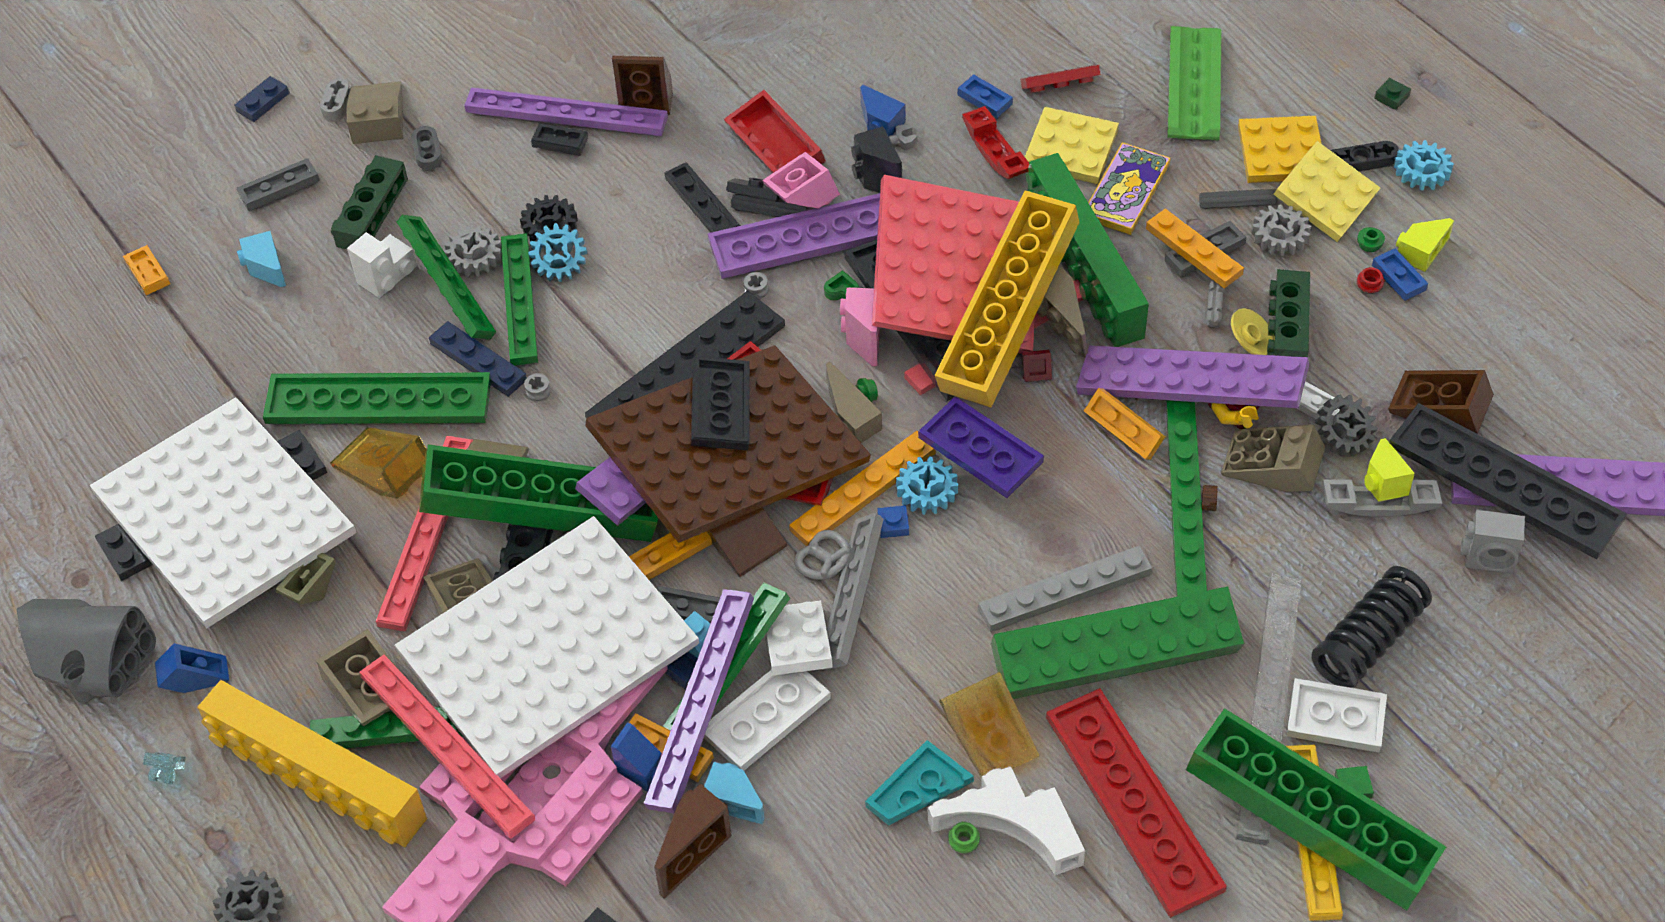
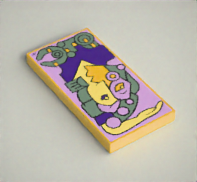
[1088,142,1171,235]

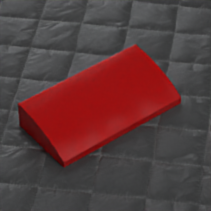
[724,90,826,173]

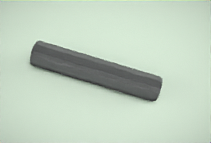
[1199,189,1278,208]

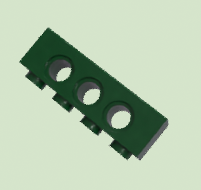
[331,155,408,249]
[1267,269,1310,357]

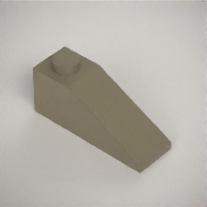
[826,361,882,443]

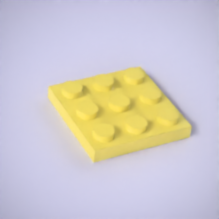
[1025,107,1119,184]
[1273,141,1380,242]

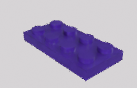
[918,396,1044,498]

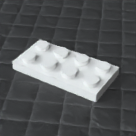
[704,669,831,770]

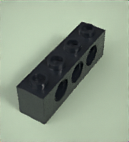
[493,524,553,581]

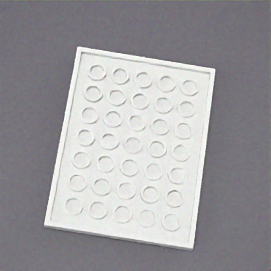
[90,397,357,628]
[395,516,699,778]

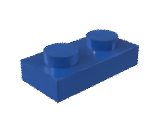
[957,74,1013,119]
[1372,248,1428,301]

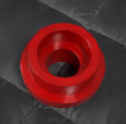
[1356,267,1384,293]

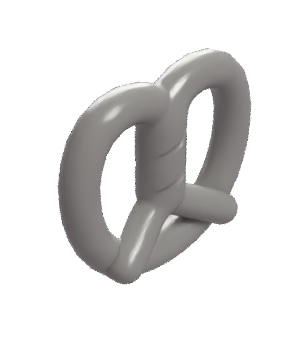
[794,530,851,580]

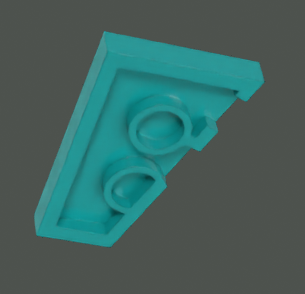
[865,740,974,826]

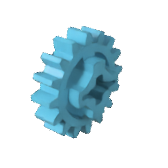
[1394,140,1454,190]
[528,223,587,282]
[896,456,958,515]

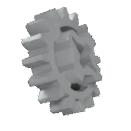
[1252,204,1311,256]
[444,225,502,277]

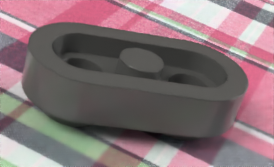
[411,126,442,170]

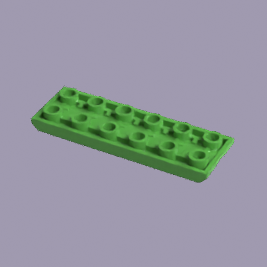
[1167,26,1221,140]

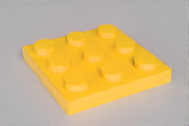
[1238,116,1321,183]

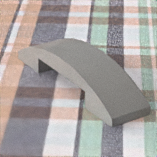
[1322,480,1442,517]

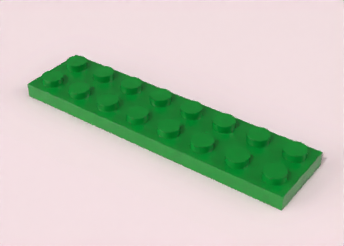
[263,372,491,424]

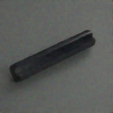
[731,194,807,217]

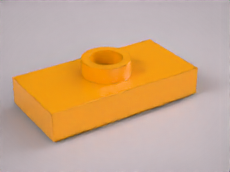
[123,245,170,295]

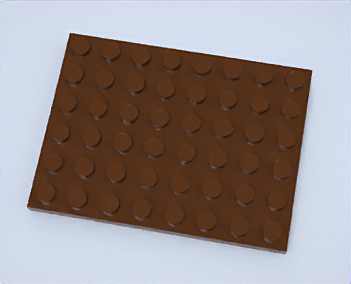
[585,345,871,543]

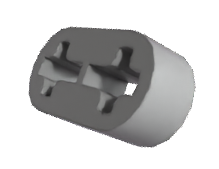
[320,78,350,121]

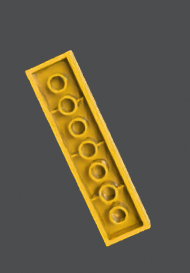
[935,190,1079,408]
[197,680,427,848]

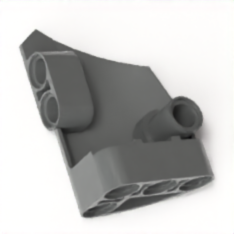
[16,599,156,703]

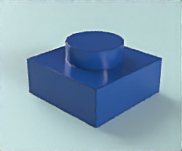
[877,505,909,538]

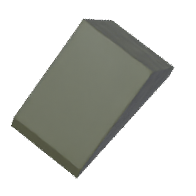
[275,553,336,605]

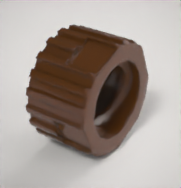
[1202,485,1218,511]

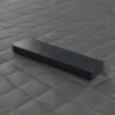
[664,162,741,233]

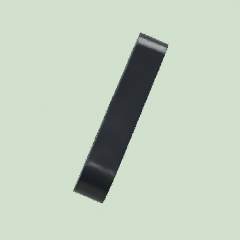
[1330,141,1399,172]

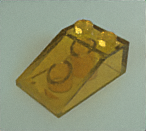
[330,427,427,499]
[939,672,1039,779]

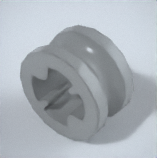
[743,272,768,299]
[524,373,551,401]

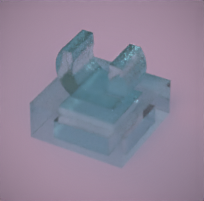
[143,752,186,784]

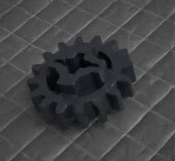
[520,195,578,241]

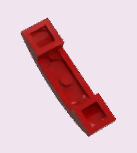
[962,106,1029,179]

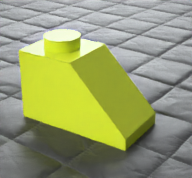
[1396,218,1454,272]
[1364,438,1415,502]

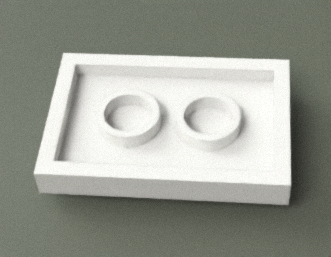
[766,600,833,676]
[1286,678,1387,753]

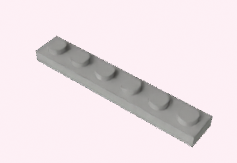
[823,513,884,671]
[978,546,1152,632]

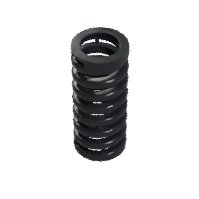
[1311,566,1432,688]

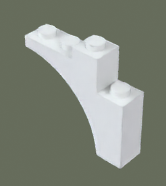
[928,766,1085,876]

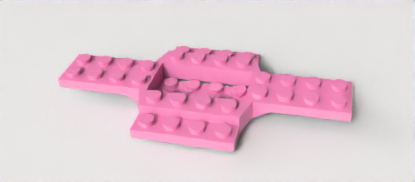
[382,666,668,922]

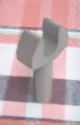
[889,125,917,150]

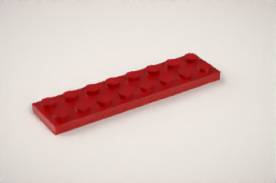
[1046,688,1227,918]

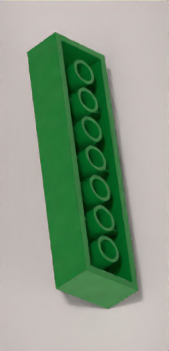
[1026,153,1149,347]
[419,444,658,542]
[991,586,1244,701]
[1186,708,1446,910]

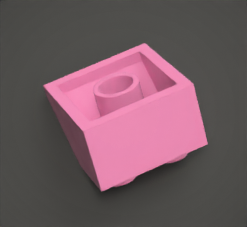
[763,152,840,209]
[840,288,880,366]

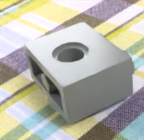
[1460,510,1525,574]

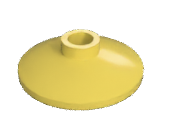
[1231,308,1273,355]

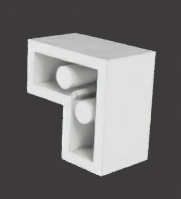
[347,232,417,298]

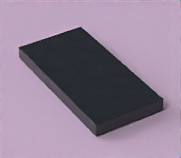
[690,356,750,451]

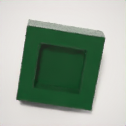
[1374,77,1411,110]

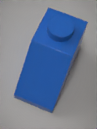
[860,85,906,136]
[155,643,229,693]
[611,722,662,792]

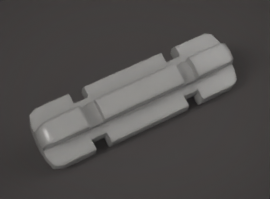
[1206,281,1224,328]

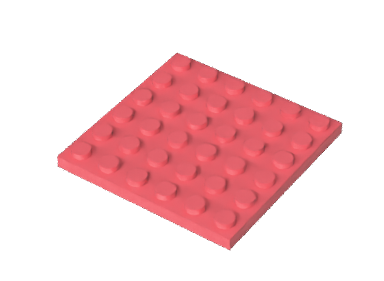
[872,175,1034,354]

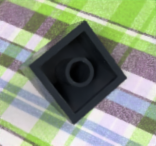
[851,126,902,193]

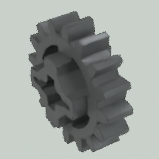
[1315,394,1378,456]
[213,869,285,922]

